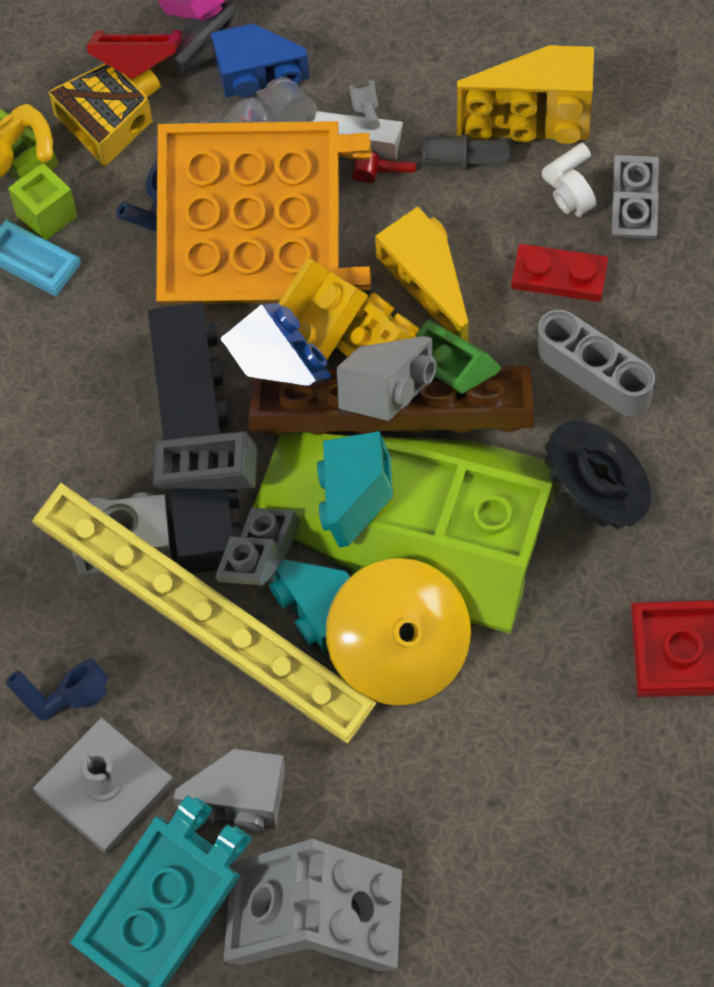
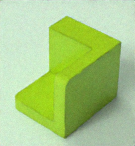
[8,162,78,240]

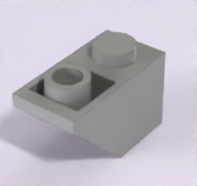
[337,336,436,421]
[174,749,286,832]

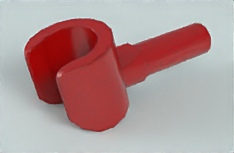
[352,151,416,183]

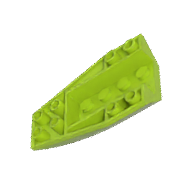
[253,432,558,634]

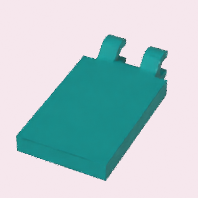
[70,795,252,987]

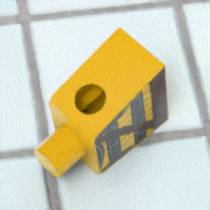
[49,63,161,167]

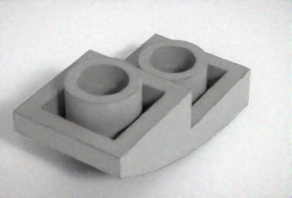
[611,155,659,239]

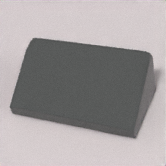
[156,3,236,78]

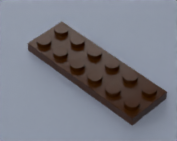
[249,366,534,436]

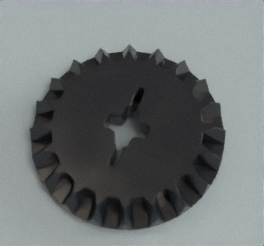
[544,420,651,530]

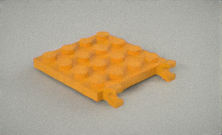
[156,121,371,305]

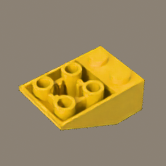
[457,45,594,144]

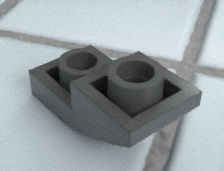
[215,508,300,585]

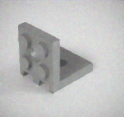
[224,839,402,971]

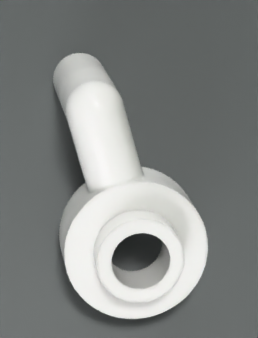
[542,143,596,217]

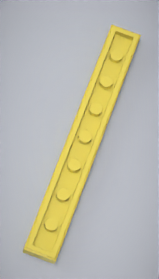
[32,483,376,745]

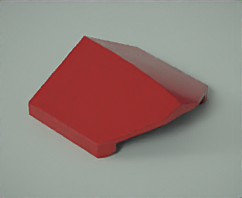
[87,30,182,79]

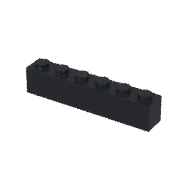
[148,302,243,574]

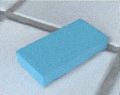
[0,219,81,297]

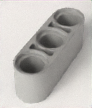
[537,310,655,416]

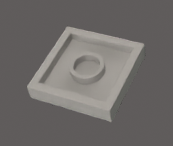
[33,718,174,855]

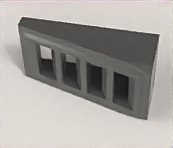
[153,431,257,489]

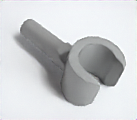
[349,80,380,129]

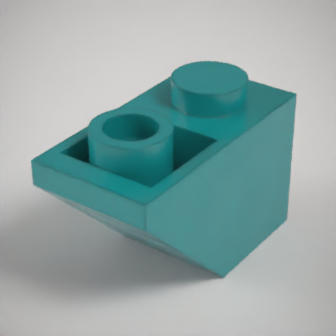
[317,431,393,548]
[269,559,350,655]

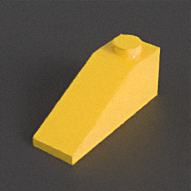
[375,207,469,342]

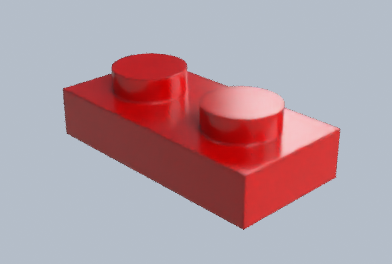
[511,244,608,302]

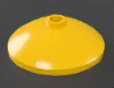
[326,558,471,705]

